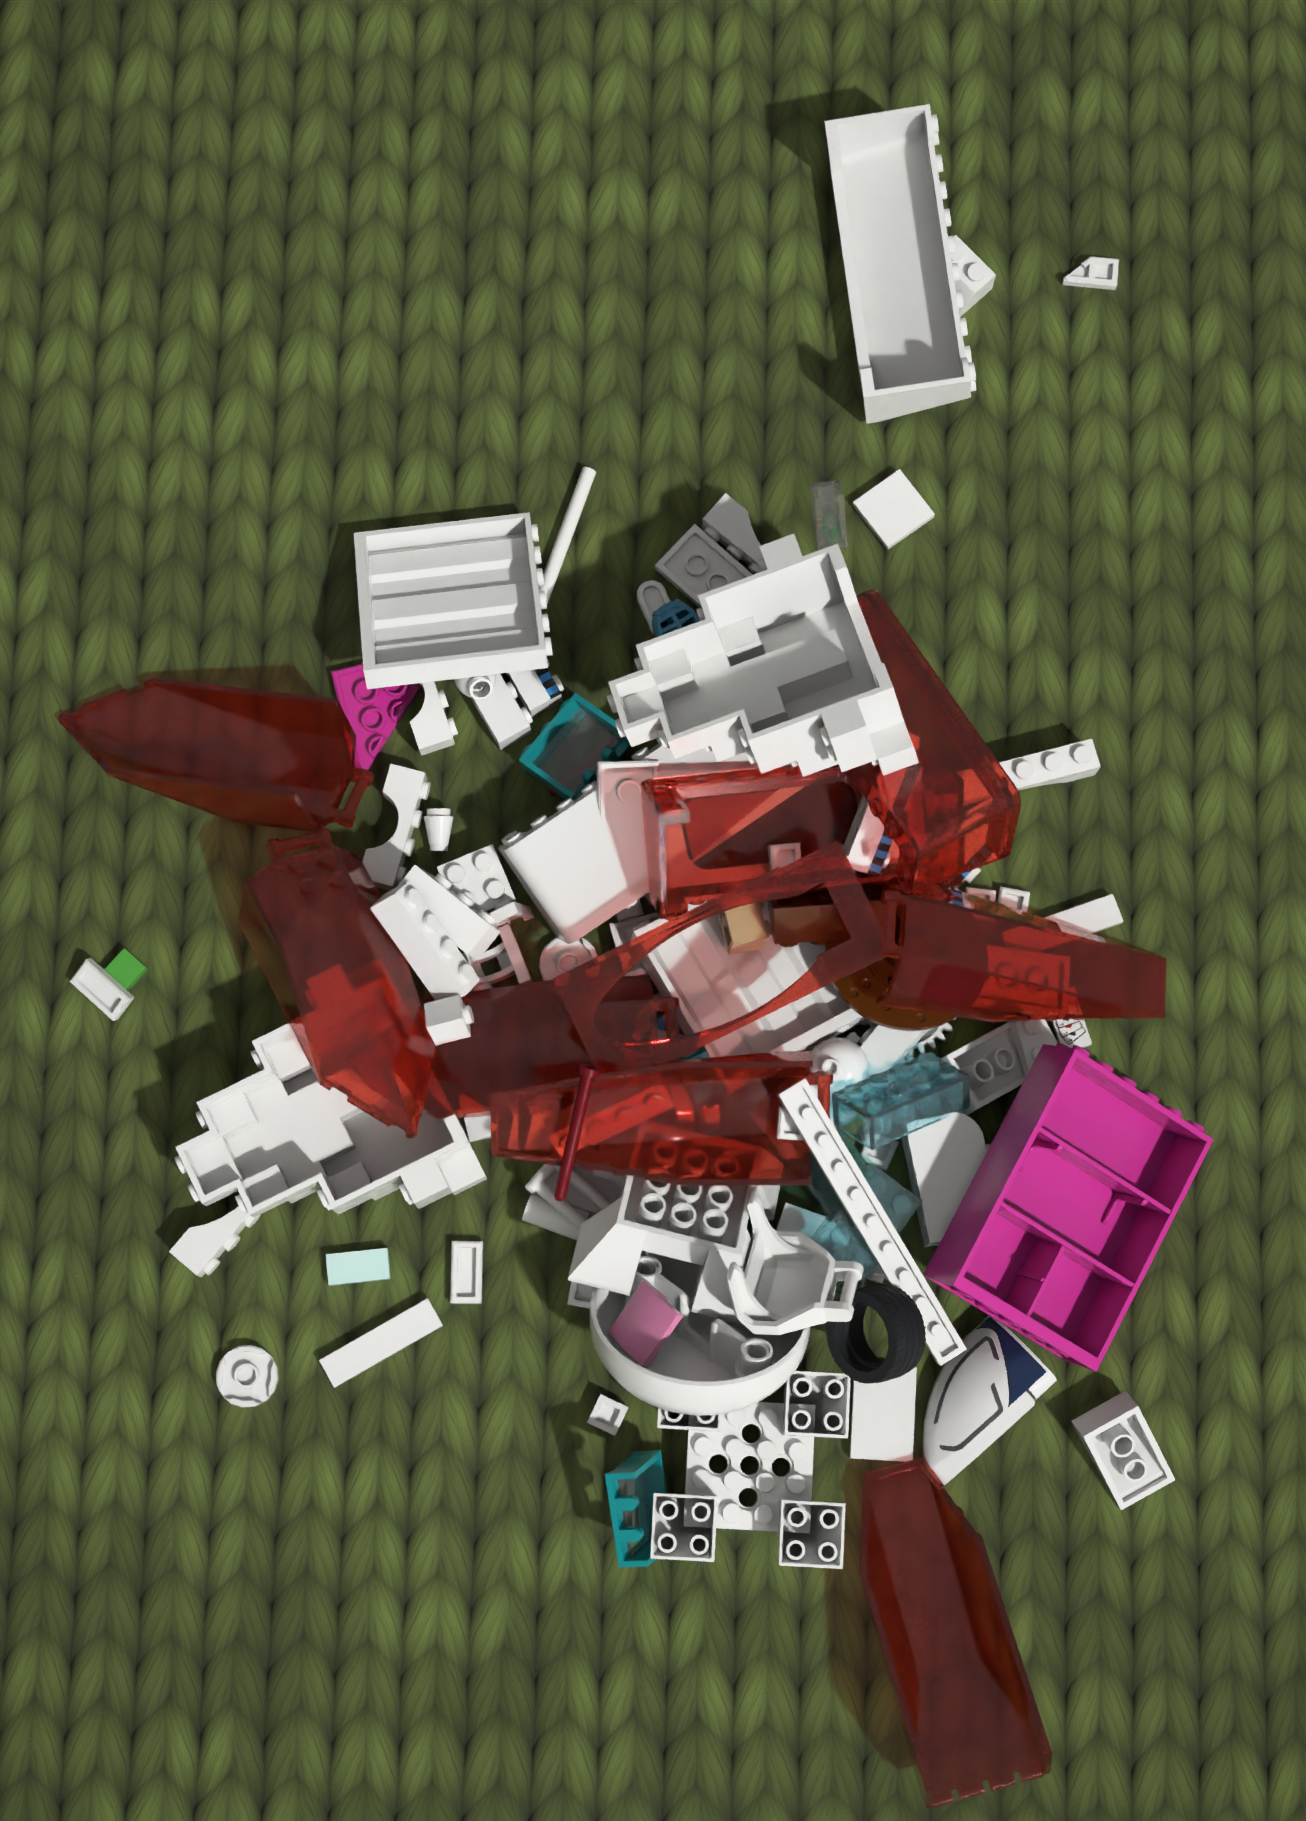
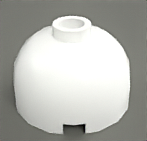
[806,1037,869,1099]

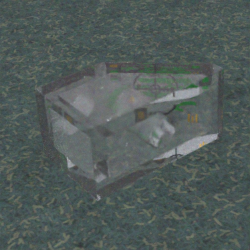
[809,480,847,550]

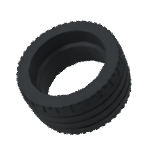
[826,1284,926,1384]

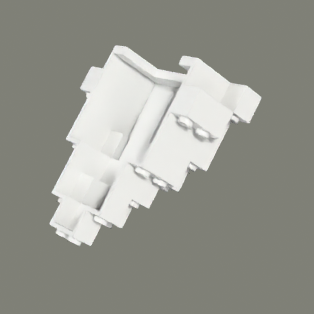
[607,533,919,777]
[174,959,487,1217]

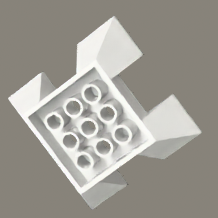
[568,1119,784,1325]
[650,1371,851,1569]

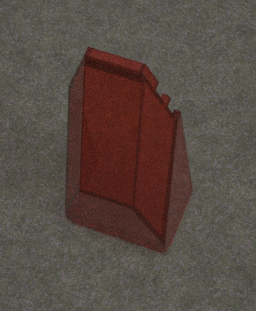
[860,1457,1053,1808]

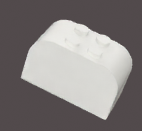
[899,1112,990,1248]

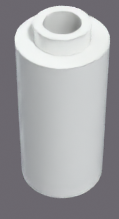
[522,1192,590,1241]

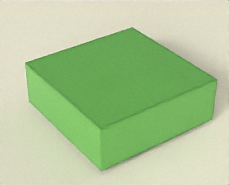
[104,948,148,991]

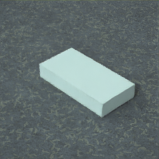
[326,1248,391,1286]

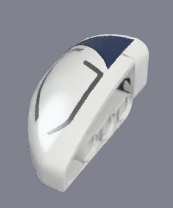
[923,1316,1057,1488]

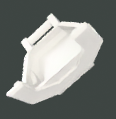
[726,1186,864,1335]

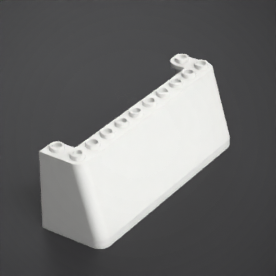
[824,104,976,424]
[498,737,820,944]

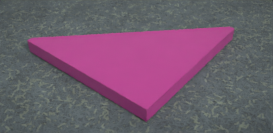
[331,664,421,781]

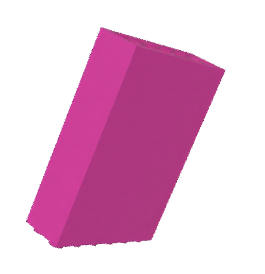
[923,1043,1214,1372]

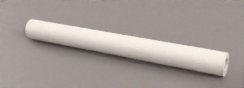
[539,467,596,604]

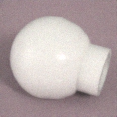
[454,674,496,700]

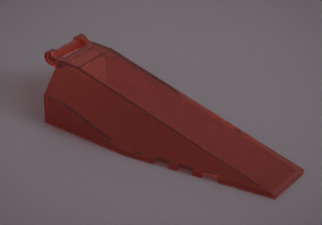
[876,876,1166,1022]
[490,1051,833,1186]

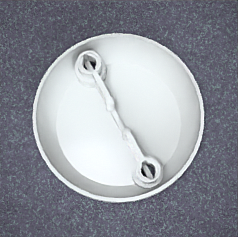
[589,1251,810,1415]

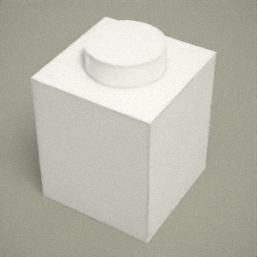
[424,994,474,1046]

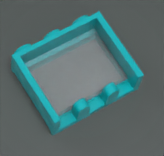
[518,693,631,801]
[605,1450,667,1568]

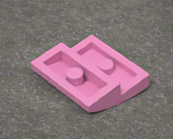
[609,1280,684,1368]

